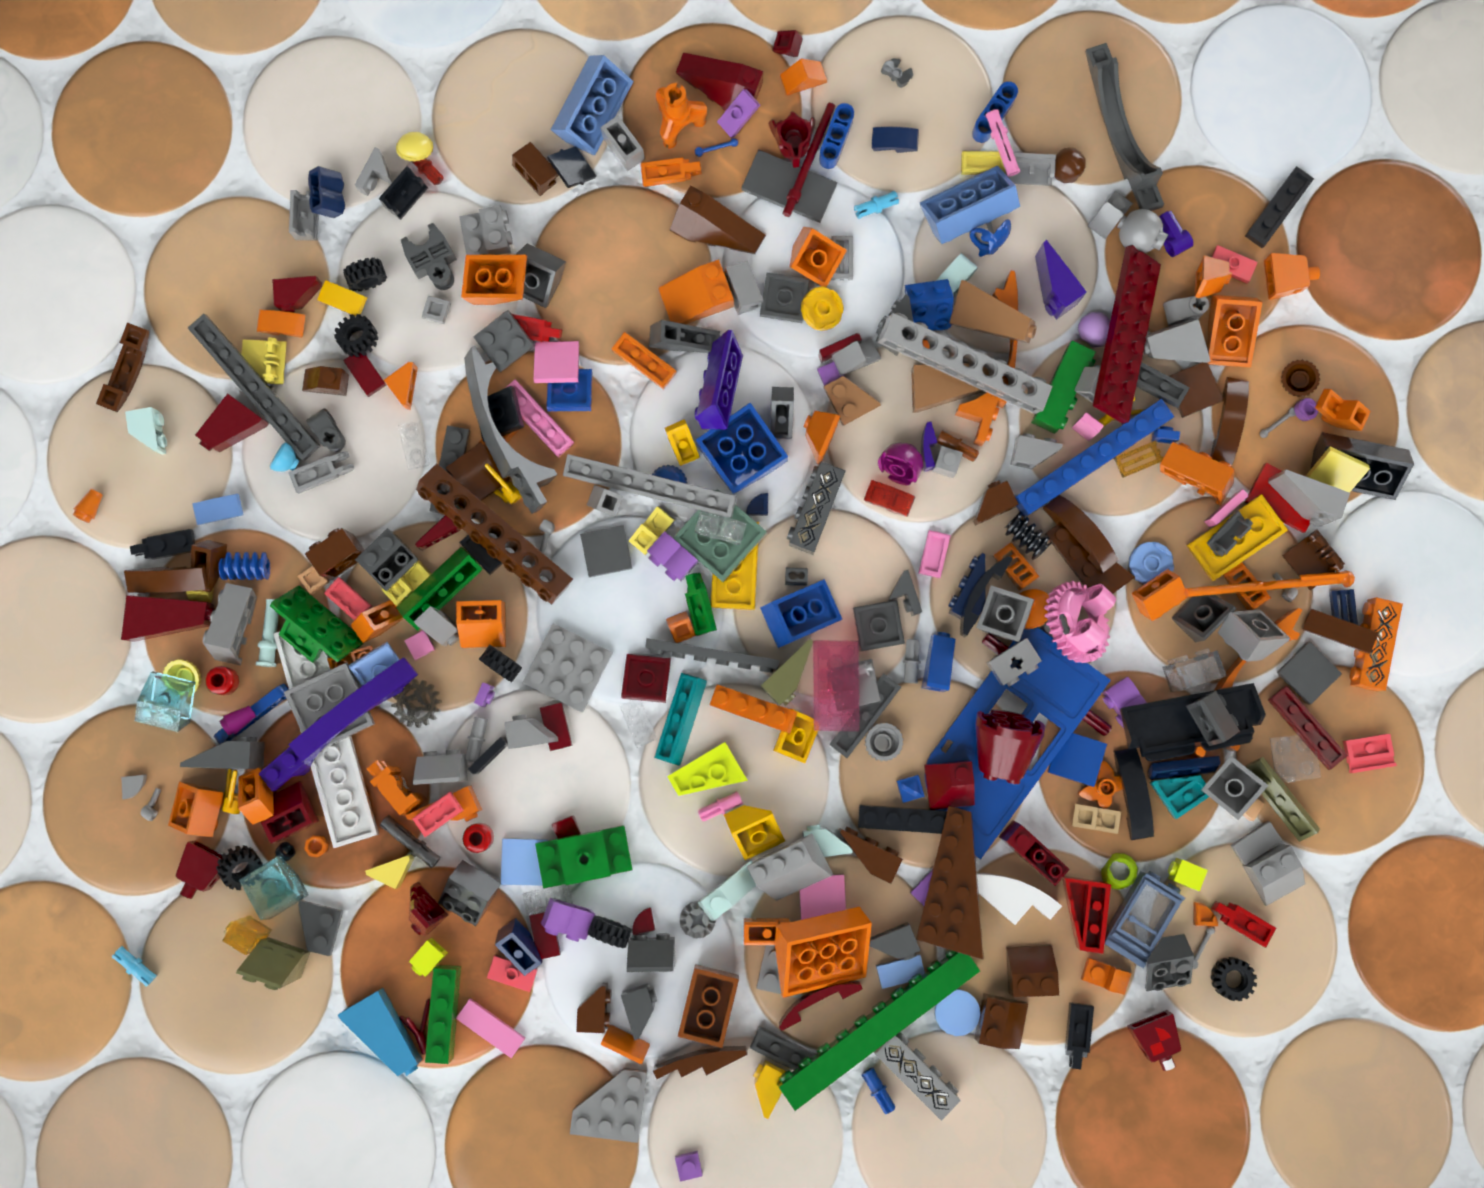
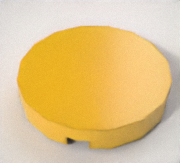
[801,286,844,331]

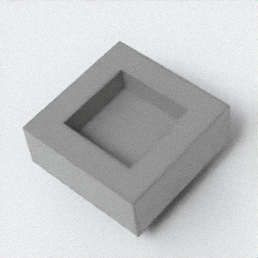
[422,296,450,324]

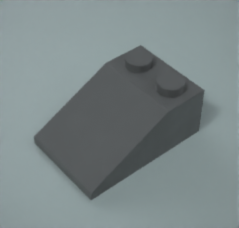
[180,736,265,769]

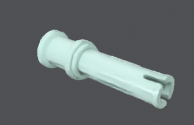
[255,599,279,667]

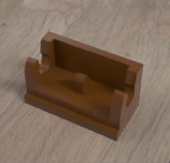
[512,142,559,196]

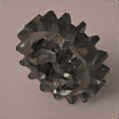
[391,679,442,728]

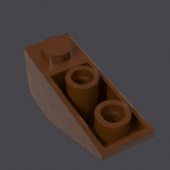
[839,826,903,884]

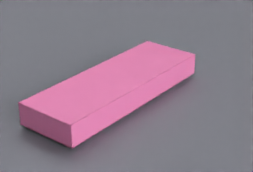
[456,998,525,1058]

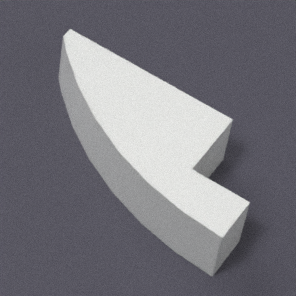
[976,873,1062,925]

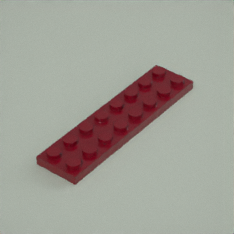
[1092,245,1161,424]

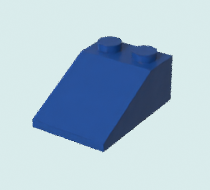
[760,579,843,648]

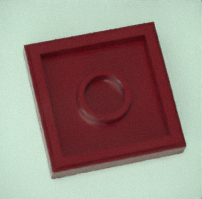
[621,654,671,703]

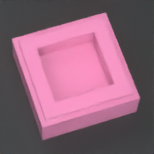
[404,631,436,660]

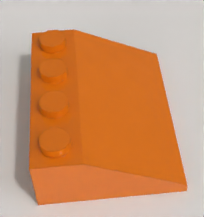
[775,906,872,998]

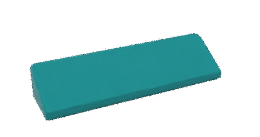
[654,673,707,766]

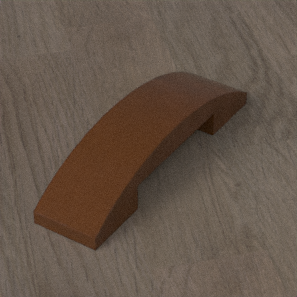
[96,322,149,412]
[1211,377,1249,465]
[1043,495,1119,574]

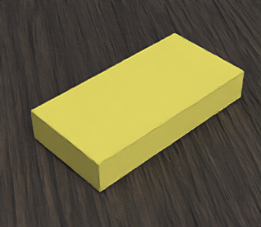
[961,151,1005,175]

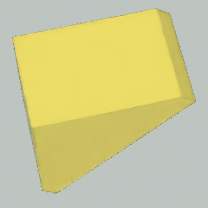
[365,855,414,889]

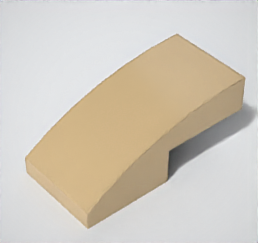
[1072,804,1121,834]

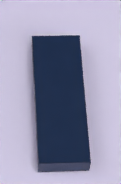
[1148,756,1221,780]

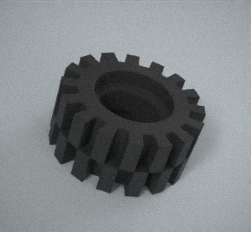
[343,258,387,292]
[334,314,378,357]
[479,644,522,683]
[216,845,263,890]
[588,915,632,948]
[1211,957,1257,1001]

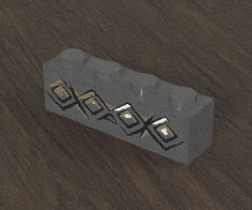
[787,461,846,555]

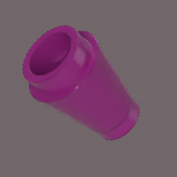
[219,706,256,736]

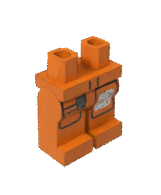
[367,760,427,815]

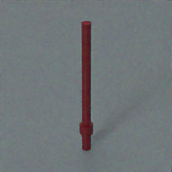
[782,102,836,217]

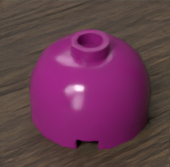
[878,442,923,486]

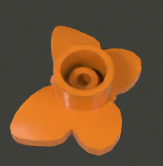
[1078,761,1123,808]

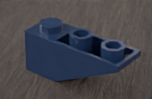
[948,553,986,623]

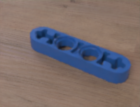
[213,684,289,745]

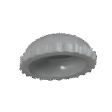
[865,723,903,761]

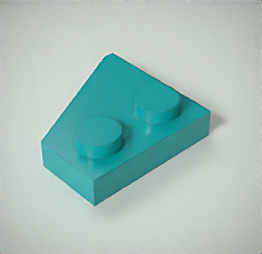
[1149,775,1209,819]

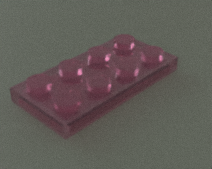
[813,640,860,731]

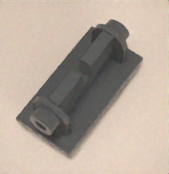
[1207,510,1253,557]

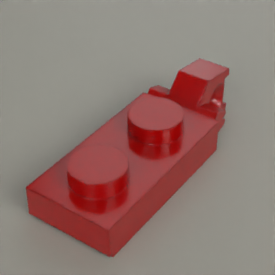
[503,312,563,342]
[1211,901,1277,948]

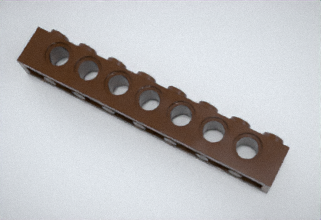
[416,463,573,605]

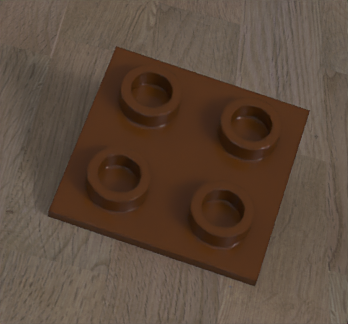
[1282,529,1345,591]

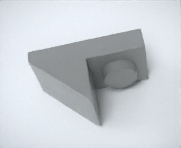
[355,147,392,196]
[1088,191,1133,239]
[831,339,881,376]

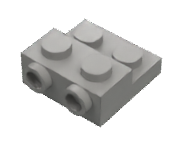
[459,205,513,255]

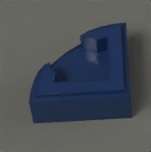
[746,493,768,516]

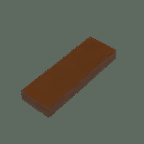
[1303,609,1379,654]

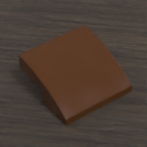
[446,442,509,501]

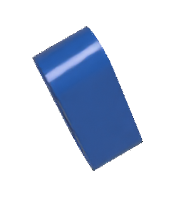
[972,82,1018,143]
[819,103,854,169]

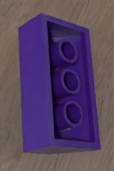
[695,330,743,430]

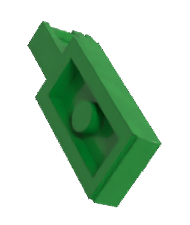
[685,573,717,636]

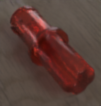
[411,158,444,185]

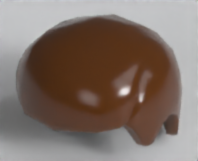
[1054,147,1086,183]

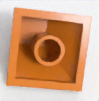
[789,227,847,287]
[803,411,840,465]

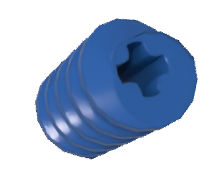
[218,552,271,580]

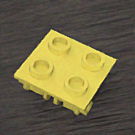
[242,337,287,384]

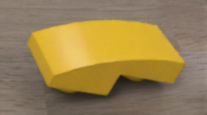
[317,280,367,316]

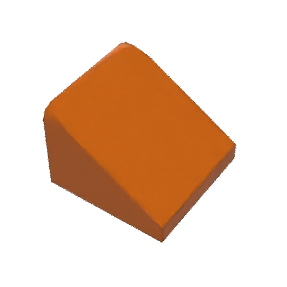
[666,611,696,643]

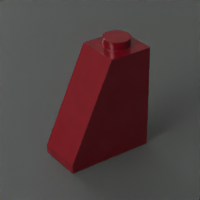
[195,393,269,452]

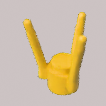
[485,463,522,505]
[222,767,265,814]

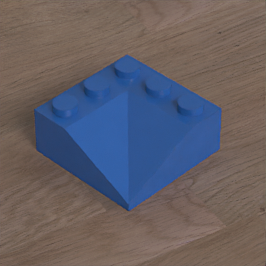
[696,402,788,495]

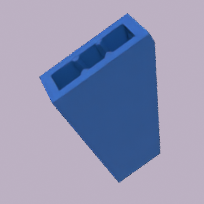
[921,632,956,692]

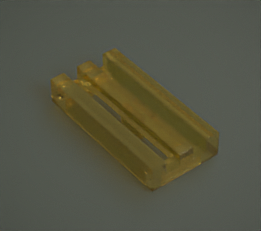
[1114,440,1163,478]

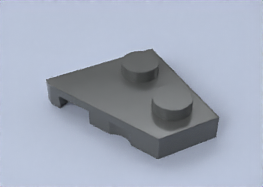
[298,900,343,956]

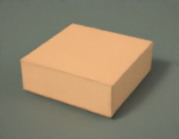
[297,566,330,595]

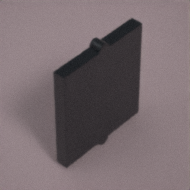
[547,146,596,188]

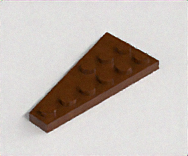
[916,806,984,960]

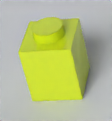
[1168,858,1208,891]
[409,938,448,977]

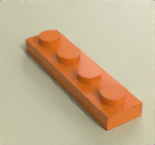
[710,684,798,734]

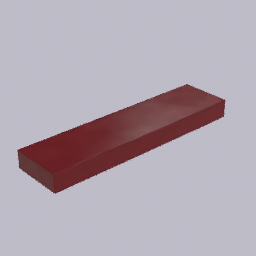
[1268,685,1348,770]

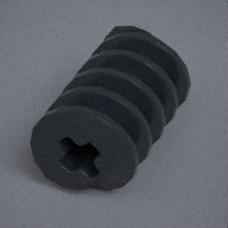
[1005,511,1053,560]

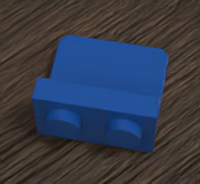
[905,279,954,331]

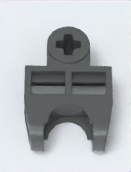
[401,223,457,290]

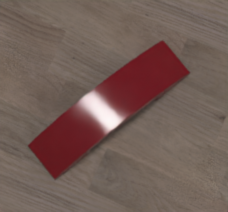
[779,981,863,1031]

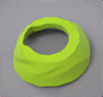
[1101,853,1138,890]

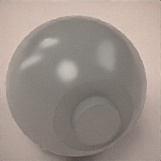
[1117,209,1168,253]

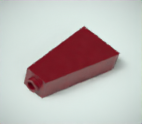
[121,595,215,642]

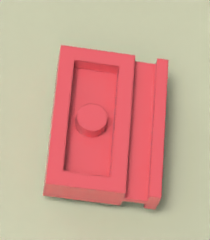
[1343,734,1397,773]

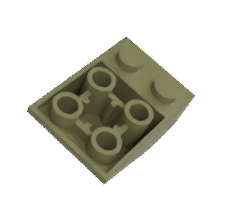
[236,937,310,990]

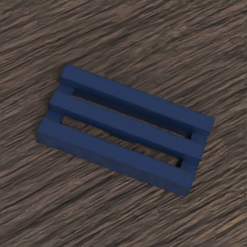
[1329,589,1358,625]

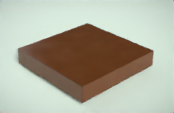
[1169,362,1224,418]

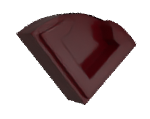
[632,907,655,935]

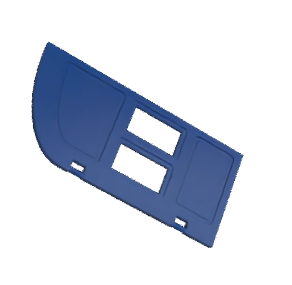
[924,627,1111,860]

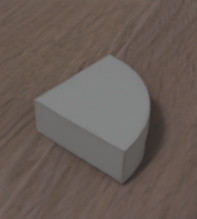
[121,775,147,799]

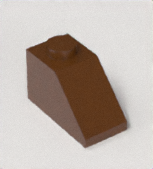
[302,366,349,396]
[973,480,1019,526]
[191,540,227,592]

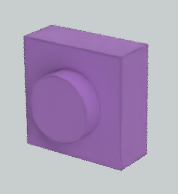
[474,682,495,707]
[675,1151,703,1182]

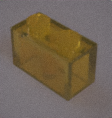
[222,915,272,955]

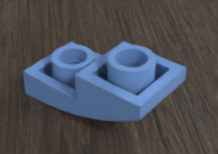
[192,494,244,525]

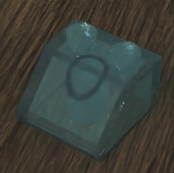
[135,671,196,732]
[239,856,309,920]

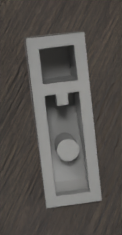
[414,606,459,646]

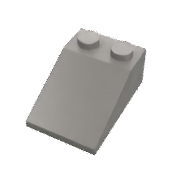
[1268,469,1350,526]

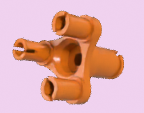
[656,83,707,149]

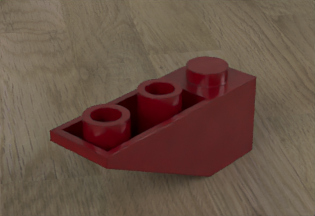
[999,820,1070,886]

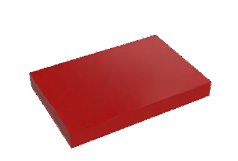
[1244,463,1310,533]

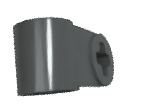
[306,408,346,452]

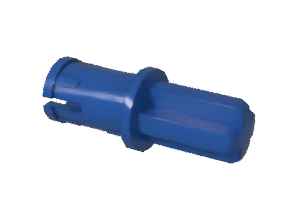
[861,1067,895,1114]

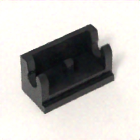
[379,166,428,220]

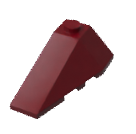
[676,52,763,111]
[409,882,448,937]

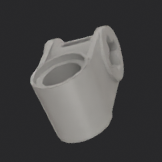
[1163,296,1209,326]

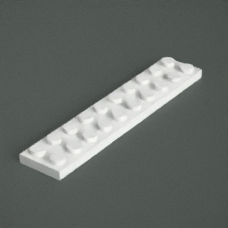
[273,631,379,848]

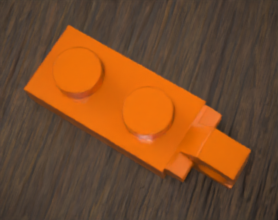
[641,157,702,187]

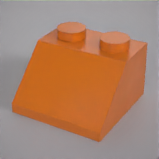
[168,781,224,837]

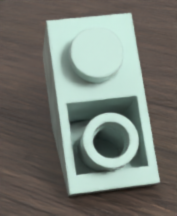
[125,407,167,455]

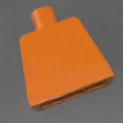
[1264,253,1320,300]

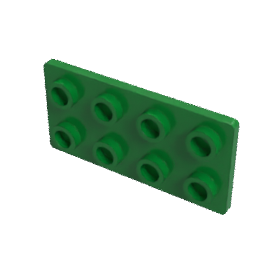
[270,586,364,663]

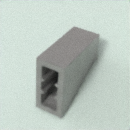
[1143,318,1211,363]

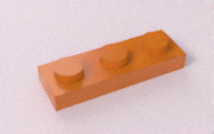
[611,332,677,390]

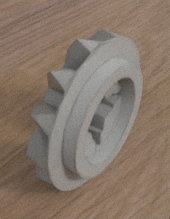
[680,901,716,938]

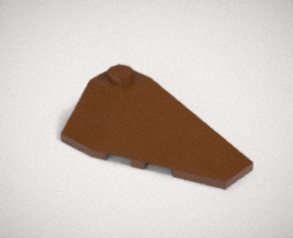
[670,185,766,254]

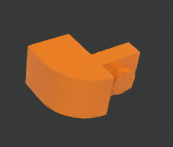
[1315,389,1371,431]

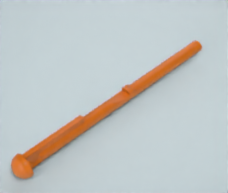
[1185,570,1355,597]

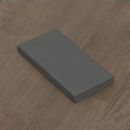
[741,149,838,223]

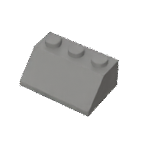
[747,833,833,901]

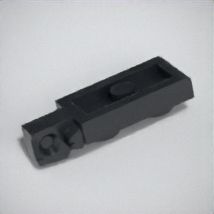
[130,529,195,560]
[1065,1002,1094,1070]

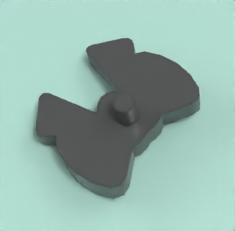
[881,58,913,88]

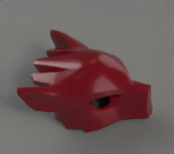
[768,111,816,168]

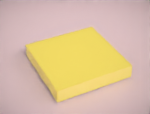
[1306,446,1370,492]

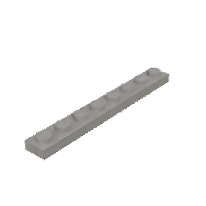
[563,454,737,518]

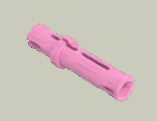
[986,109,1020,177]

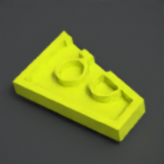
[667,742,748,796]

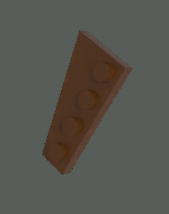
[1044,522,1135,594]

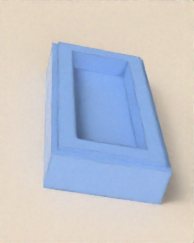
[876,954,925,989]

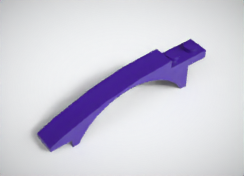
[259,657,418,791]

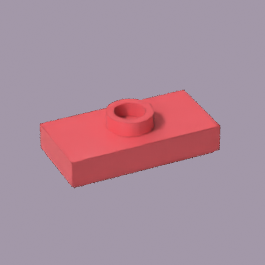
[1211,245,1258,284]
[324,577,373,621]
[412,792,464,837]
[487,955,538,992]

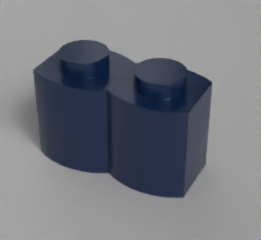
[308,166,345,218]

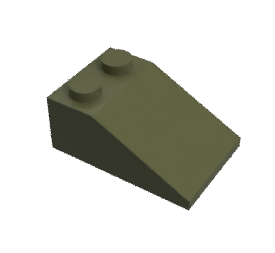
[761,638,813,706]

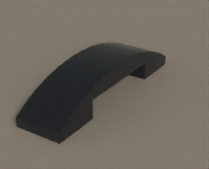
[960,556,1013,637]
[1113,748,1154,840]

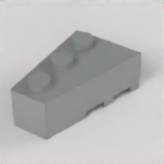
[203,583,257,665]

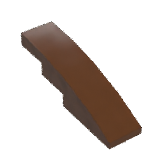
[124,566,209,593]
[653,1046,748,1079]

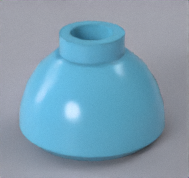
[270,443,300,472]

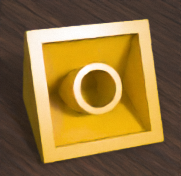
[773,709,821,763]

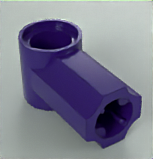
[1159,211,1194,257]

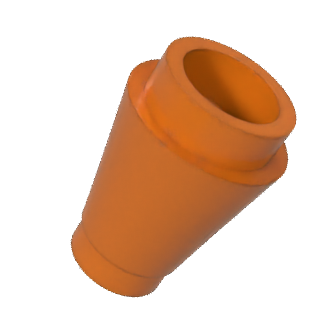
[72,489,103,523]

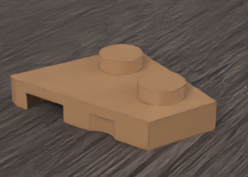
[823,376,881,425]

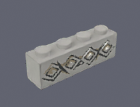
[874,1032,961,1121]

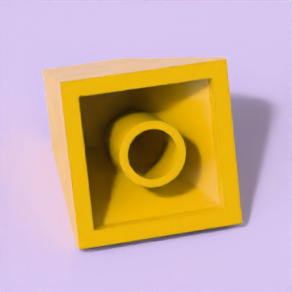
[724,805,786,860]

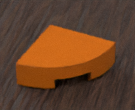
[1193,902,1218,926]

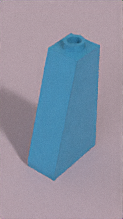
[338,988,423,1076]

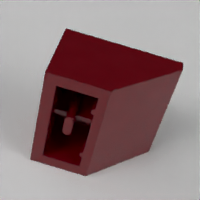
[261,781,320,844]

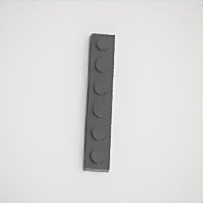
[645,638,779,673]

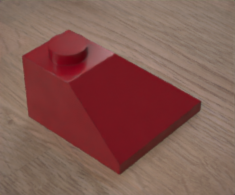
[924,760,975,810]

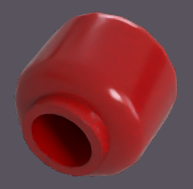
[205,666,239,696]
[462,823,494,853]

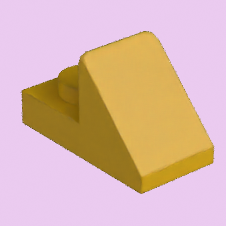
[664,419,700,466]

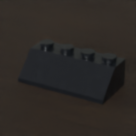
[1310,432,1414,500]

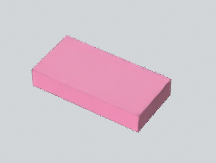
[1072,413,1104,441]
[1204,489,1248,527]
[918,530,950,579]

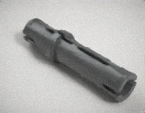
[380,815,441,869]

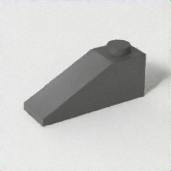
[649,320,720,353]

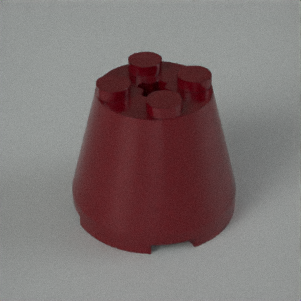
[975,709,1045,784]

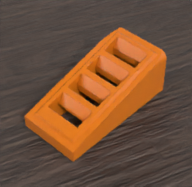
[993,543,1040,591]
[1223,562,1271,610]

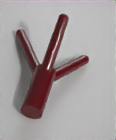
[399,999,430,1055]

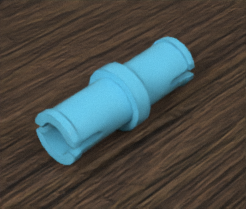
[854,191,899,219]
[112,946,157,987]

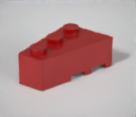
[1062,876,1111,954]

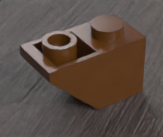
[576,983,612,1033]

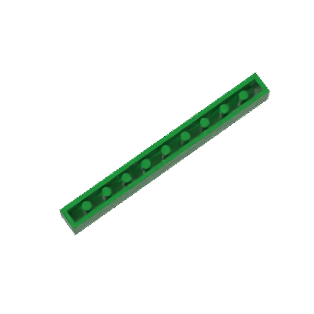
[777,950,980,1111]

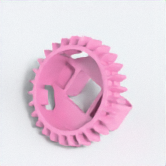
[1044,581,1116,663]

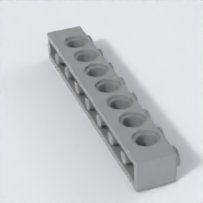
[877,313,1052,414]

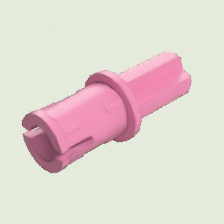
[698,791,743,821]

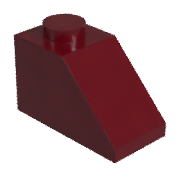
[272,276,322,313]

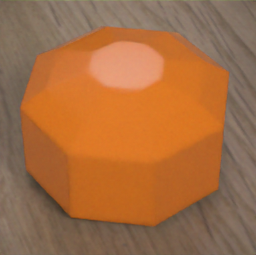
[304,835,329,858]

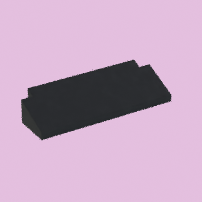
[1120,683,1266,762]

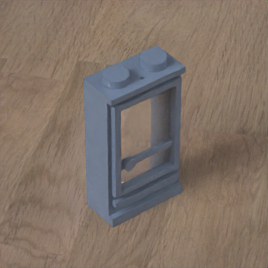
[1105,871,1185,969]

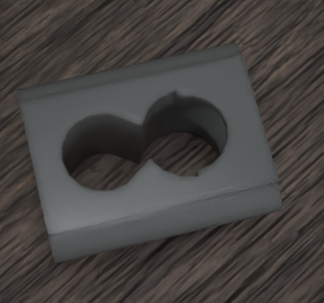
[785,567,808,586]

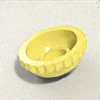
[396,132,433,162]
[162,659,202,696]

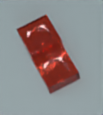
[864,480,915,517]

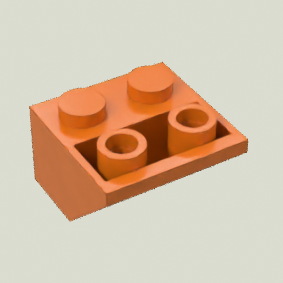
[456,600,506,648]

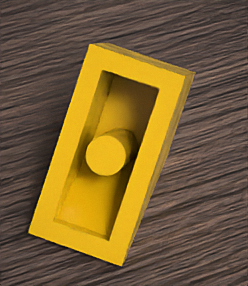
[753,1060,787,1119]

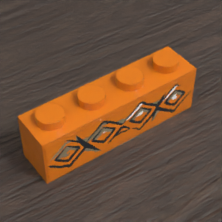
[1350,597,1403,692]

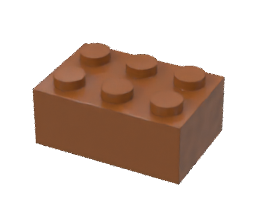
[678,964,739,1048]

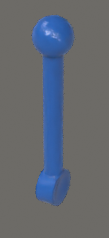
[695,138,738,157]

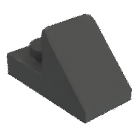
[888,570,922,616]

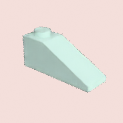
[698,860,756,920]

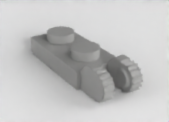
[289,451,355,494]

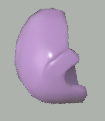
[1078,312,1110,348]

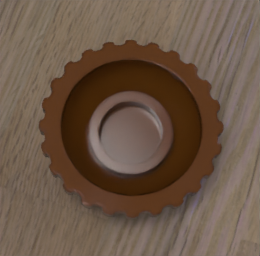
[1281,359,1320,397]

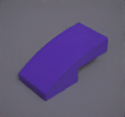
[921,421,937,472]

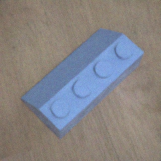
[551,55,634,155]
[920,165,1020,244]

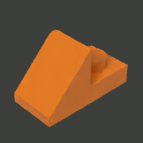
[1081,957,1132,995]

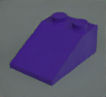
[1035,240,1087,320]

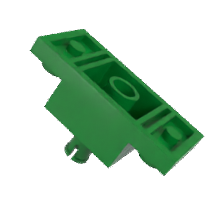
[535,825,633,889]

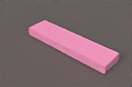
[506,379,574,458]

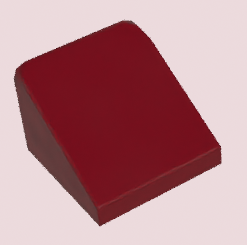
[773,30,803,57]
[551,815,581,838]

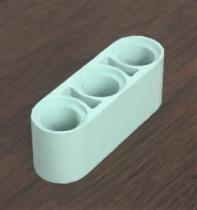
[936,253,978,296]

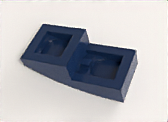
[872,127,919,153]

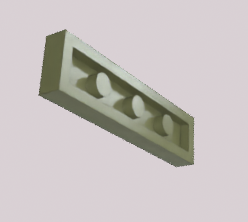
[1245,757,1320,842]

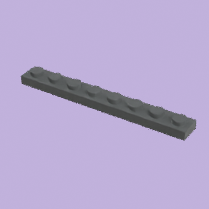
[188,313,321,461]

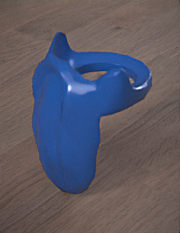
[970,219,1011,257]

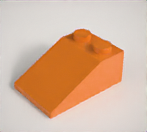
[461,255,527,305]
[658,259,734,324]
[1207,295,1263,368]

